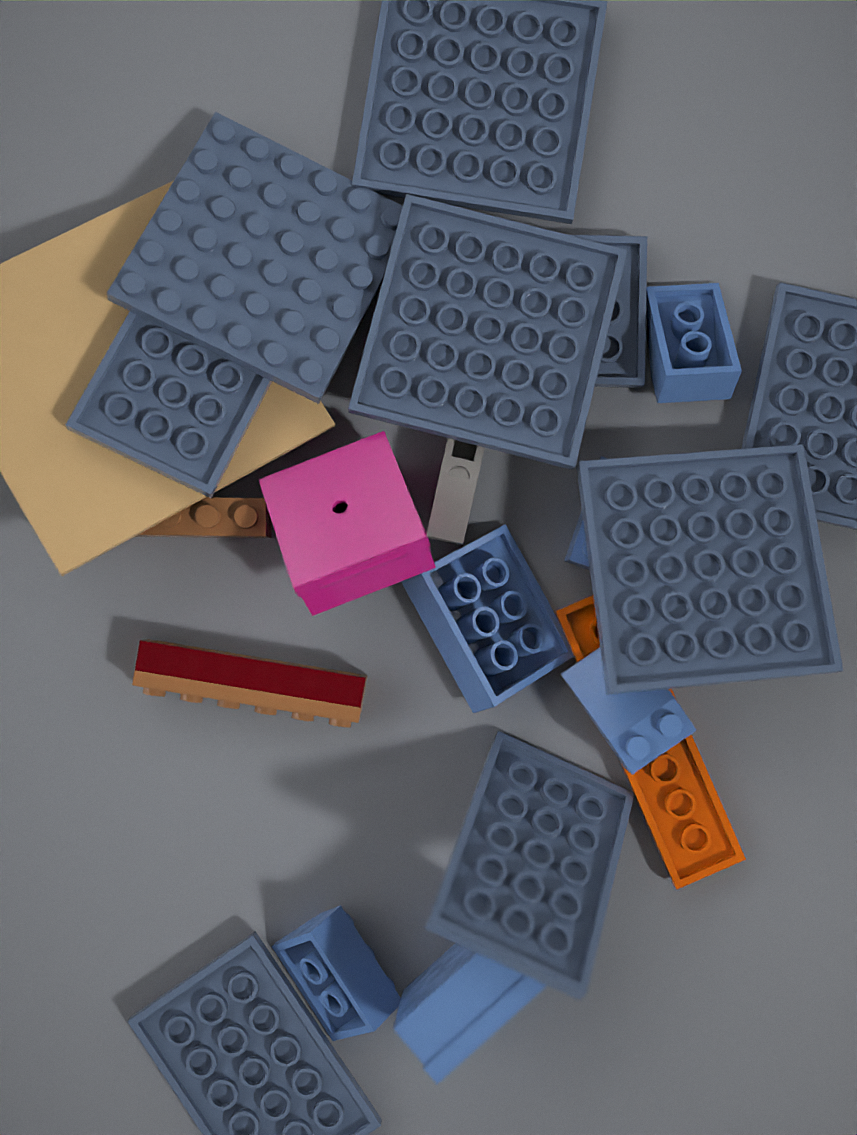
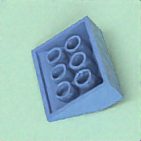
[401,524,574,713]

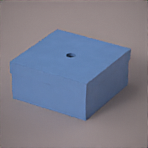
[393,943,547,1084]

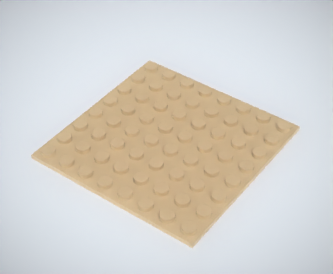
[0,181,335,576]

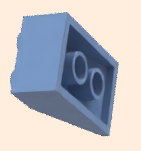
[646,283,742,403]
[561,647,697,774]

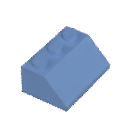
[271,905,401,1041]

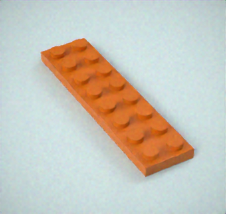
[554,595,746,889]

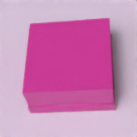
[258,431,436,616]

